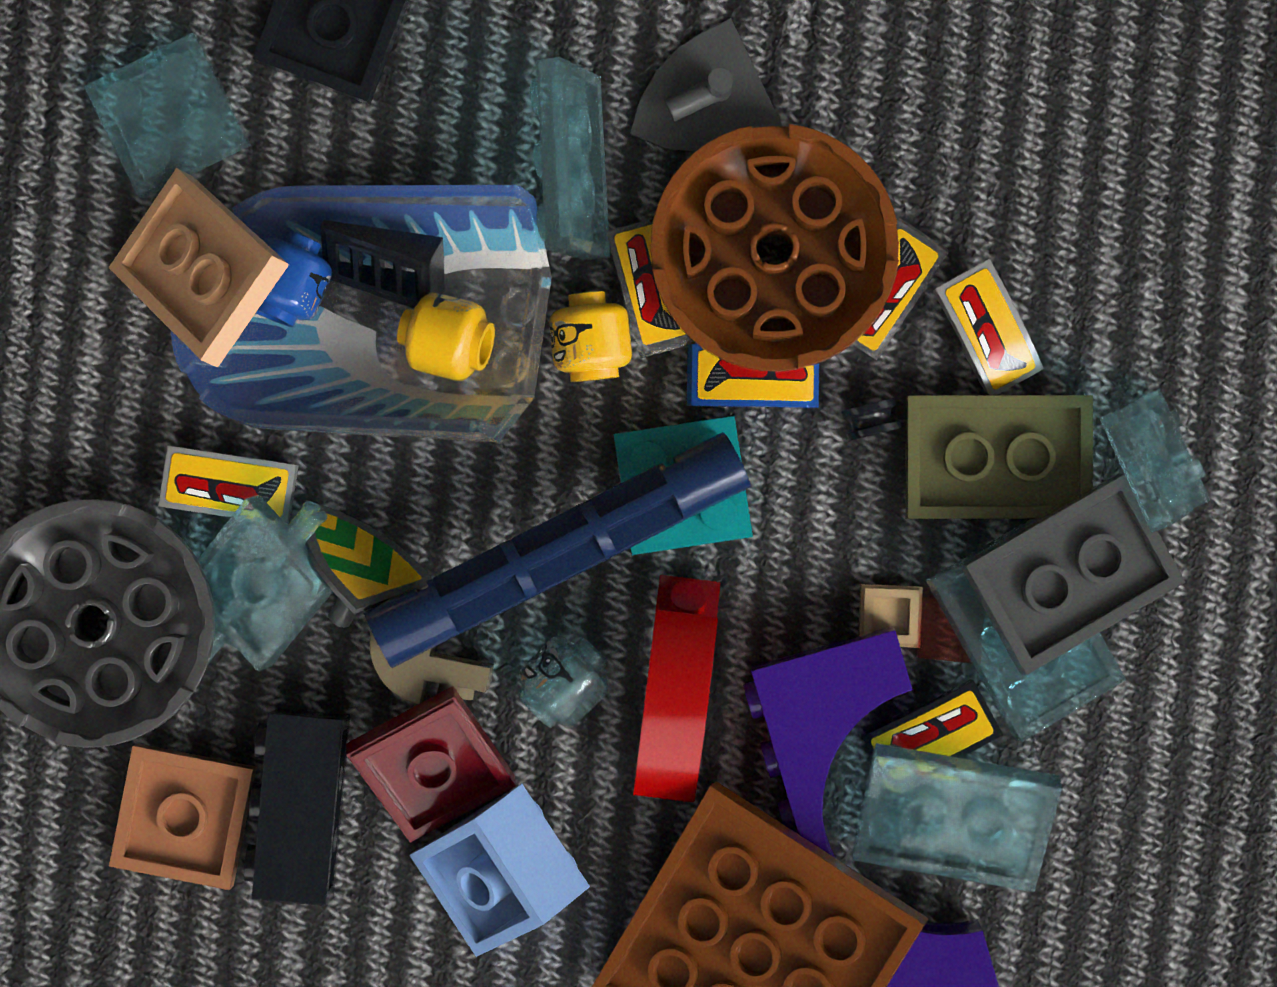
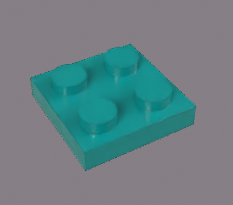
[614,416,753,555]

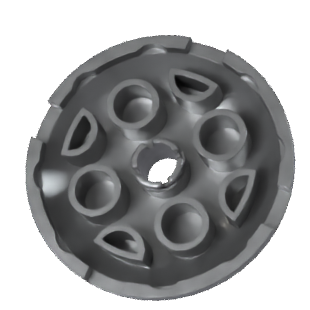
[0,499,215,748]

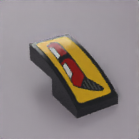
[861,679,1003,790]

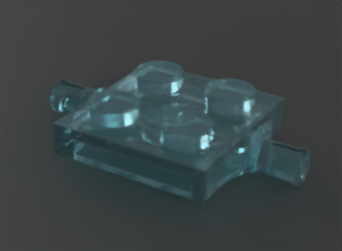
[198,495,333,671]

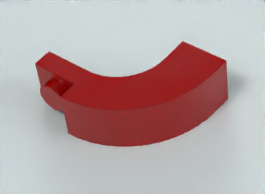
[633,575,721,802]

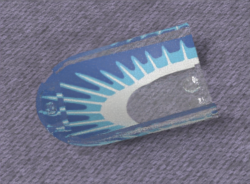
[171,185,552,443]

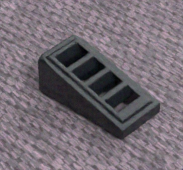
[320,220,445,308]

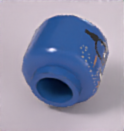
[256,231,332,327]

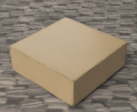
[858,584,923,648]

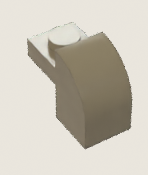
[370,631,494,704]

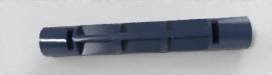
[364,432,751,668]

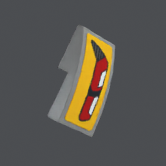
[933,259,1044,395]
[158,446,299,525]

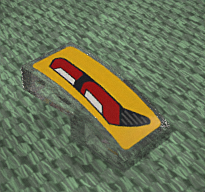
[853,217,949,360]
[606,218,696,358]

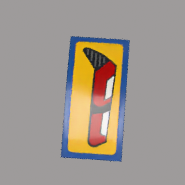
[687,344,819,408]

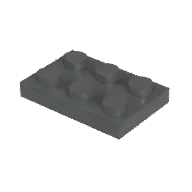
[960,473,1185,675]

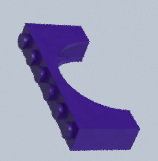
[743,626,999,987]

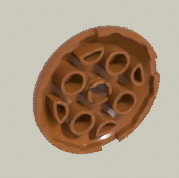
[651,124,899,372]

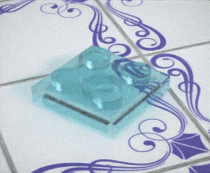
[84,33,251,199]

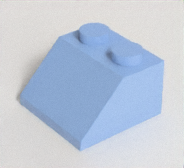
[409,784,590,957]

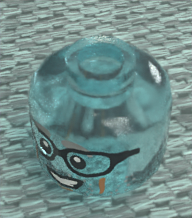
[517,636,609,728]

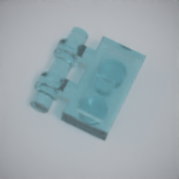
[1099,388,1210,533]

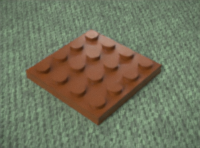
[592,781,929,987]

